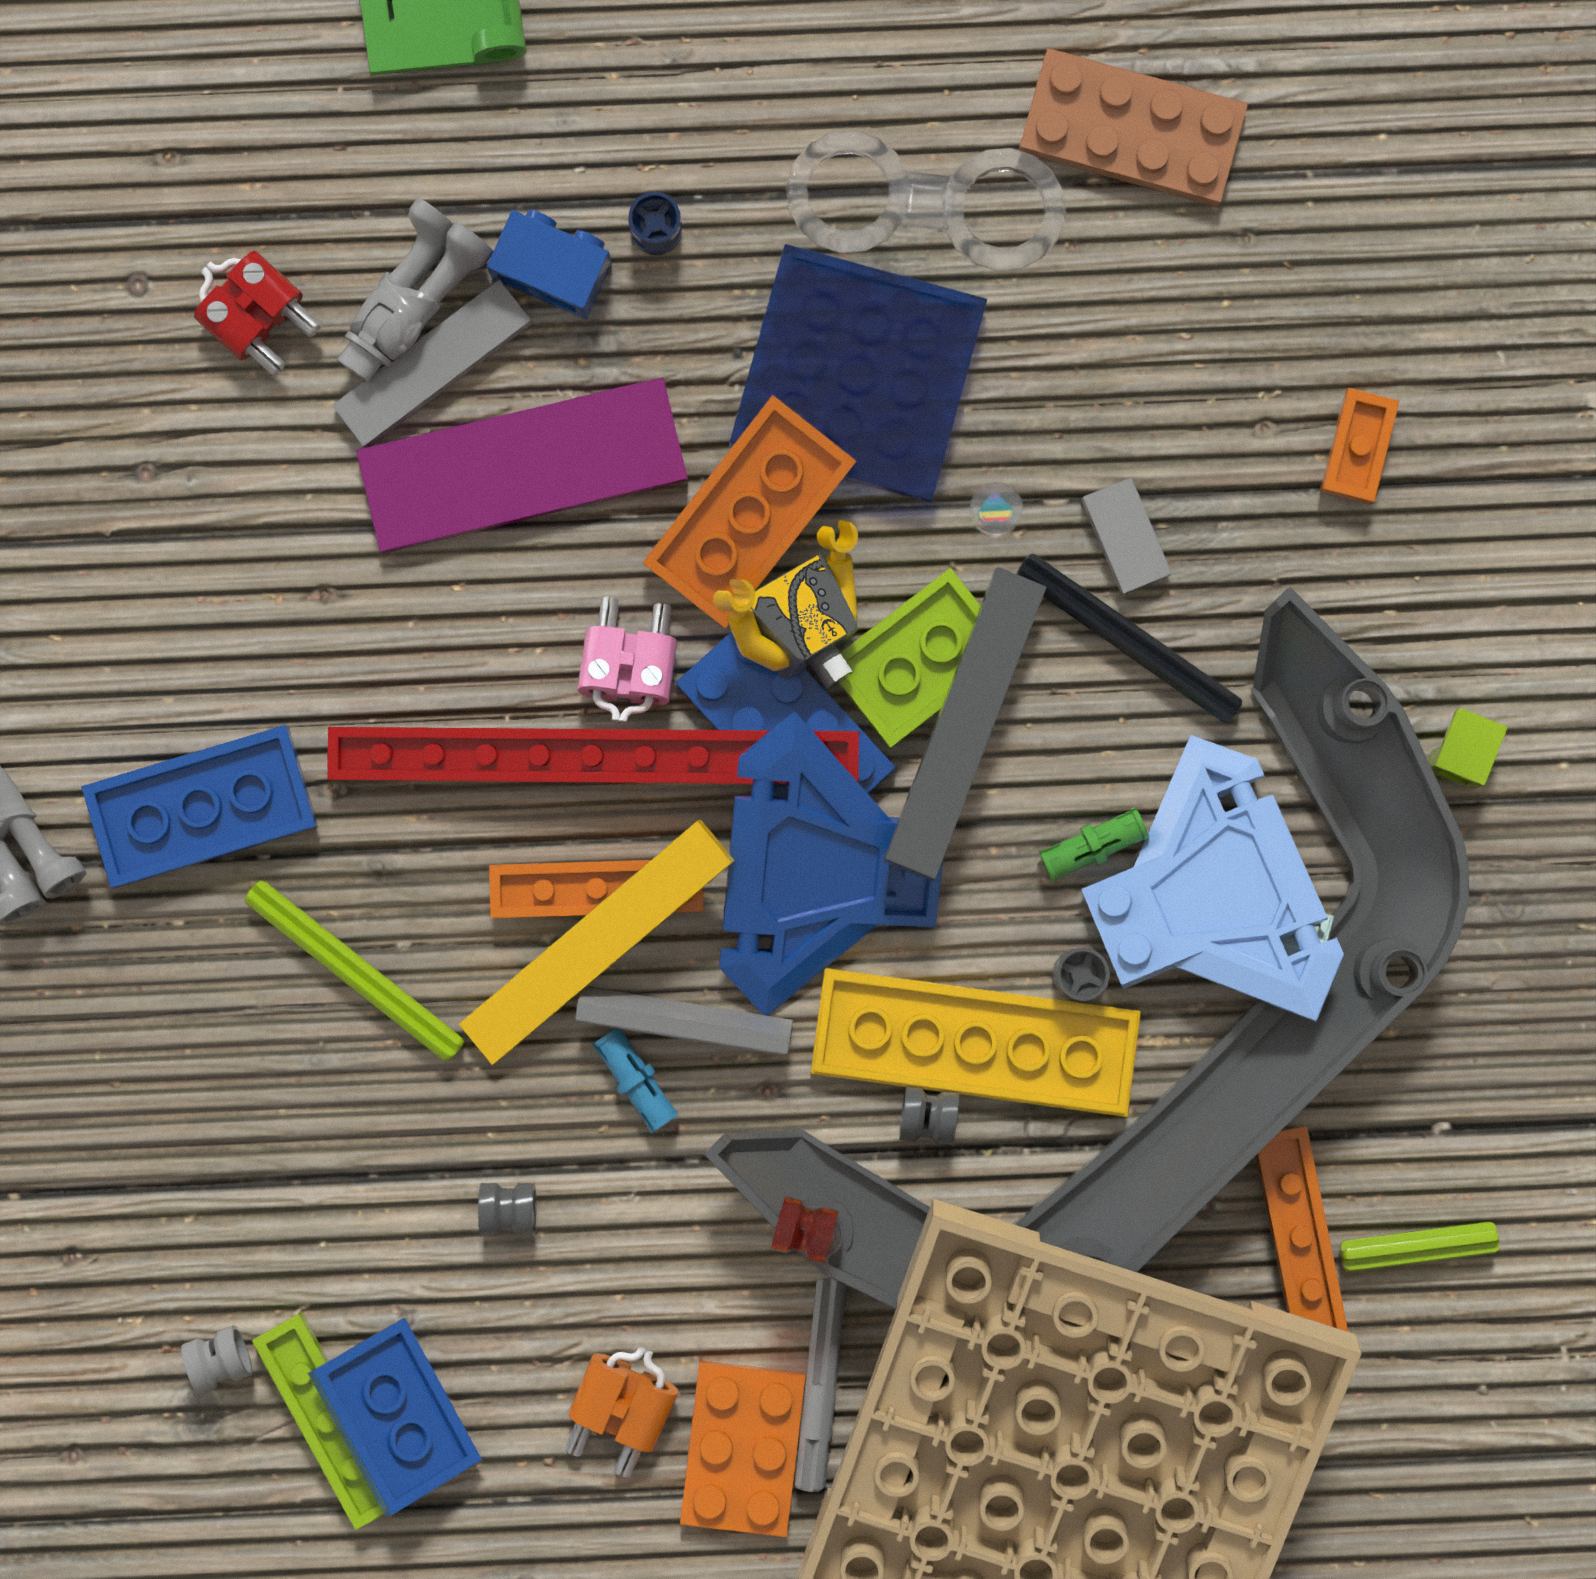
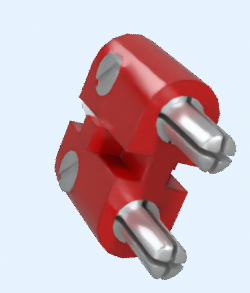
[194,251,321,376]

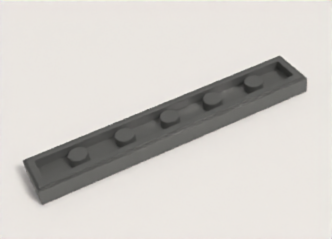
[883,567,1046,881]

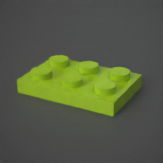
[839,567,980,749]

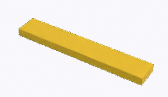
[459,820,735,1065]

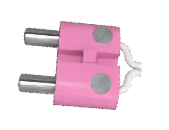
[577,596,677,723]

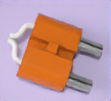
[565,1347,679,1478]

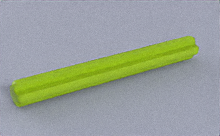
[244,881,464,1061]

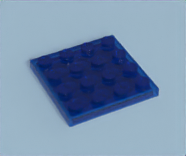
[729,244,987,503]

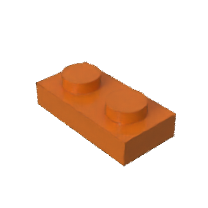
[1320,388,1399,505]

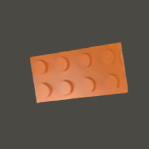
[642,395,857,629]

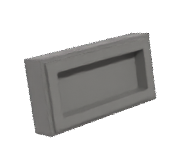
[1081,477,1172,596]

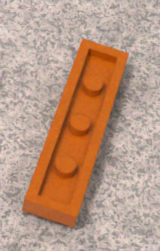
[489,860,704,919]
[1256,1125,1348,1332]

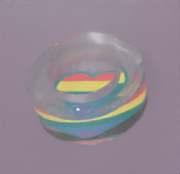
[969,482,1023,537]

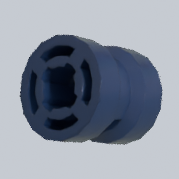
[628,191,682,255]

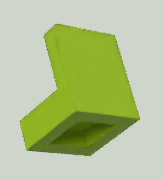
[1428,708,1508,789]

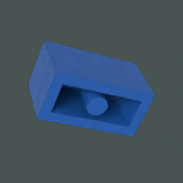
[487,210,612,320]

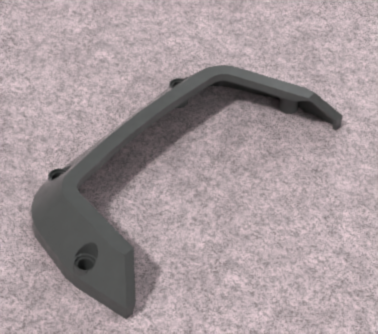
[704,587,1469,1309]

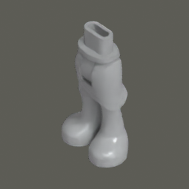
[337,198,493,382]
[0,766,87,926]

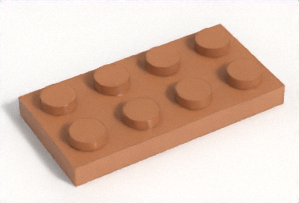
[1018,48,1248,207]

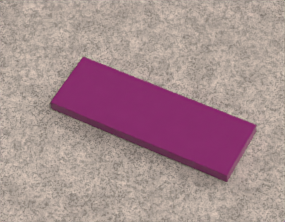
[356,377,688,554]

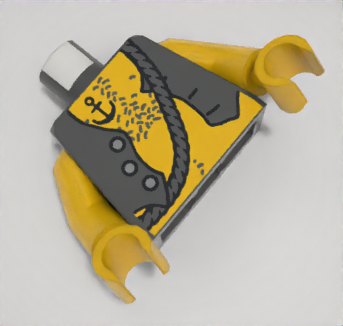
[713,520,858,690]

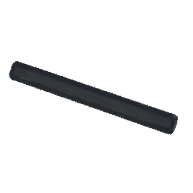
[1016,554,1242,723]

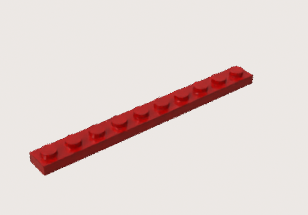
[327,727,860,784]

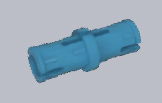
[592,1028,679,1133]

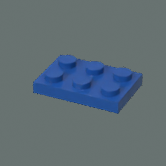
[308,1318,482,1517]

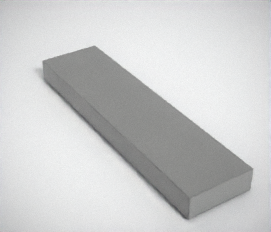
[332,279,532,448]
[575,986,793,1056]

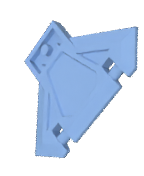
[1081,735,1344,1022]

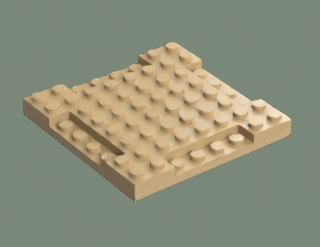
[795,1199,1362,1579]

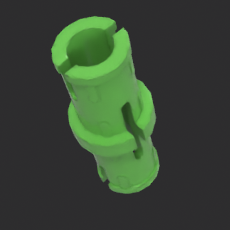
[1038,807,1149,882]

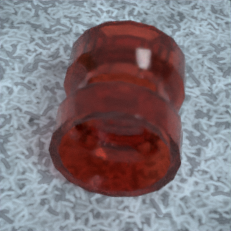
[770,1195,839,1264]

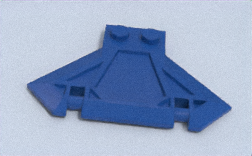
[719,711,943,1016]

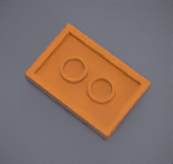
[680,1360,806,1537]

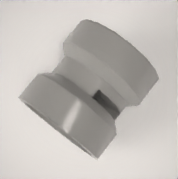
[181,1325,252,1395]

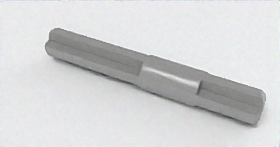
[795,1277,847,1492]

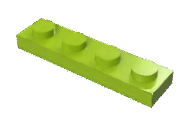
[251,1312,384,1530]

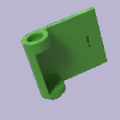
[360,0,527,76]

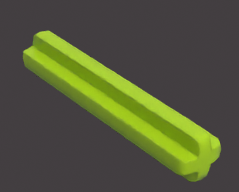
[1339,1222,1499,1272]

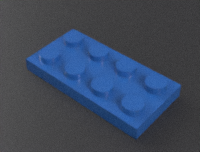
[675,631,896,797]
[81,725,319,889]

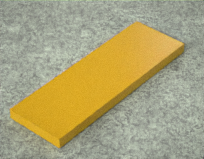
[810,968,1141,1117]

